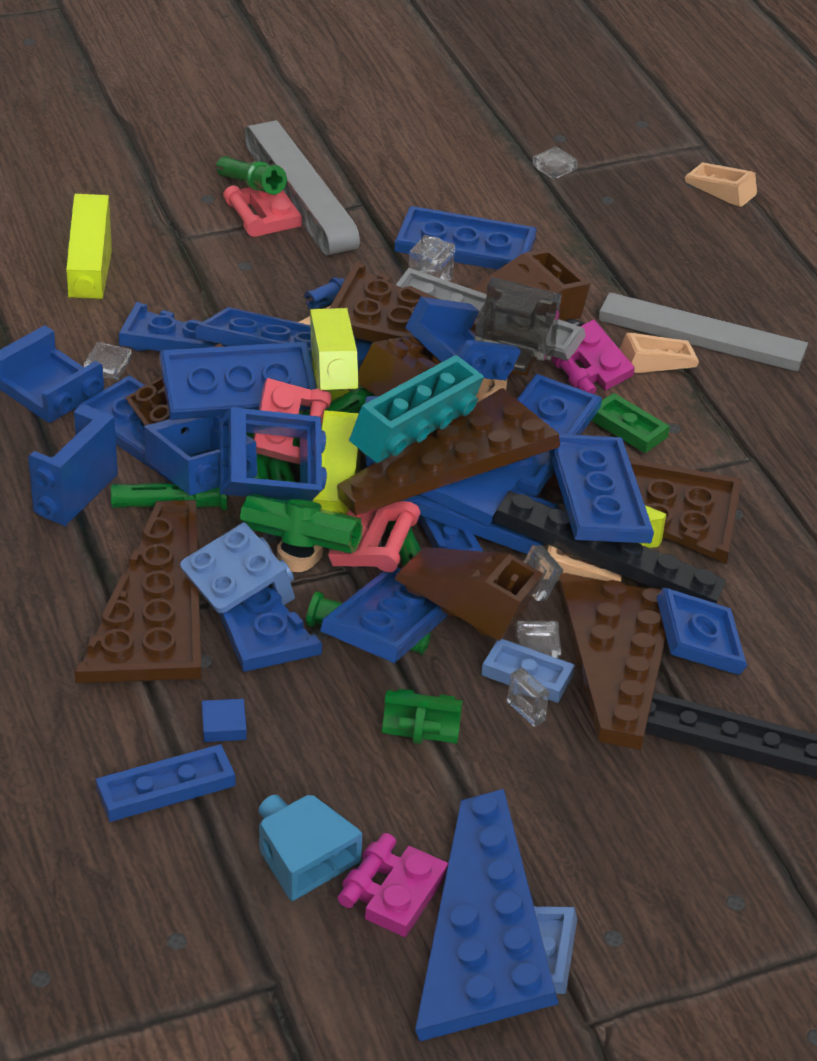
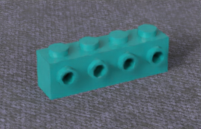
[349,355,484,463]

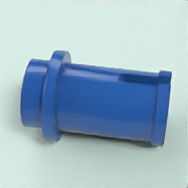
[304,277,345,309]

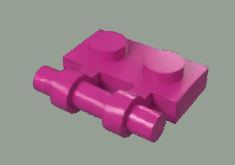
[550,320,635,394]
[338,833,449,938]

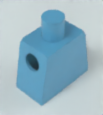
[259,794,362,901]

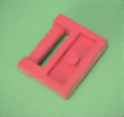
[223,186,302,237]
[253,378,332,465]
[328,501,420,572]

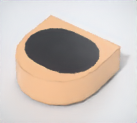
[276,541,323,572]

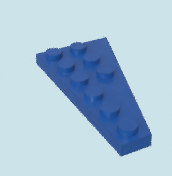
[415,789,559,1042]

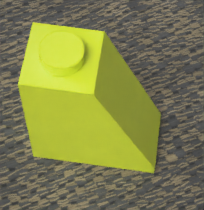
[66,194,112,299]
[310,308,358,390]
[313,410,361,515]

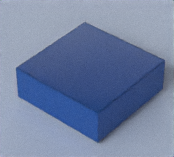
[202,699,247,742]

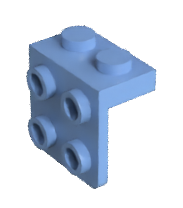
[180,522,295,613]

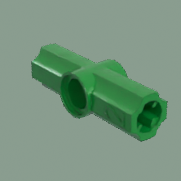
[240,493,363,553]

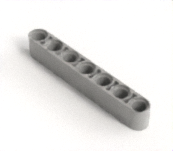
[244,120,360,256]

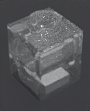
[409,235,455,281]

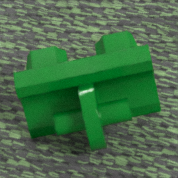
[382,689,463,745]

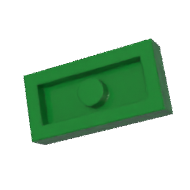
[591,393,670,453]

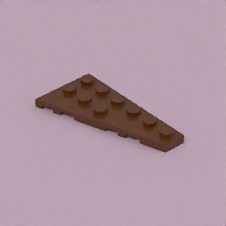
[330,261,538,376]
[337,388,560,516]
[544,458,742,564]
[75,500,202,683]
[556,572,666,750]

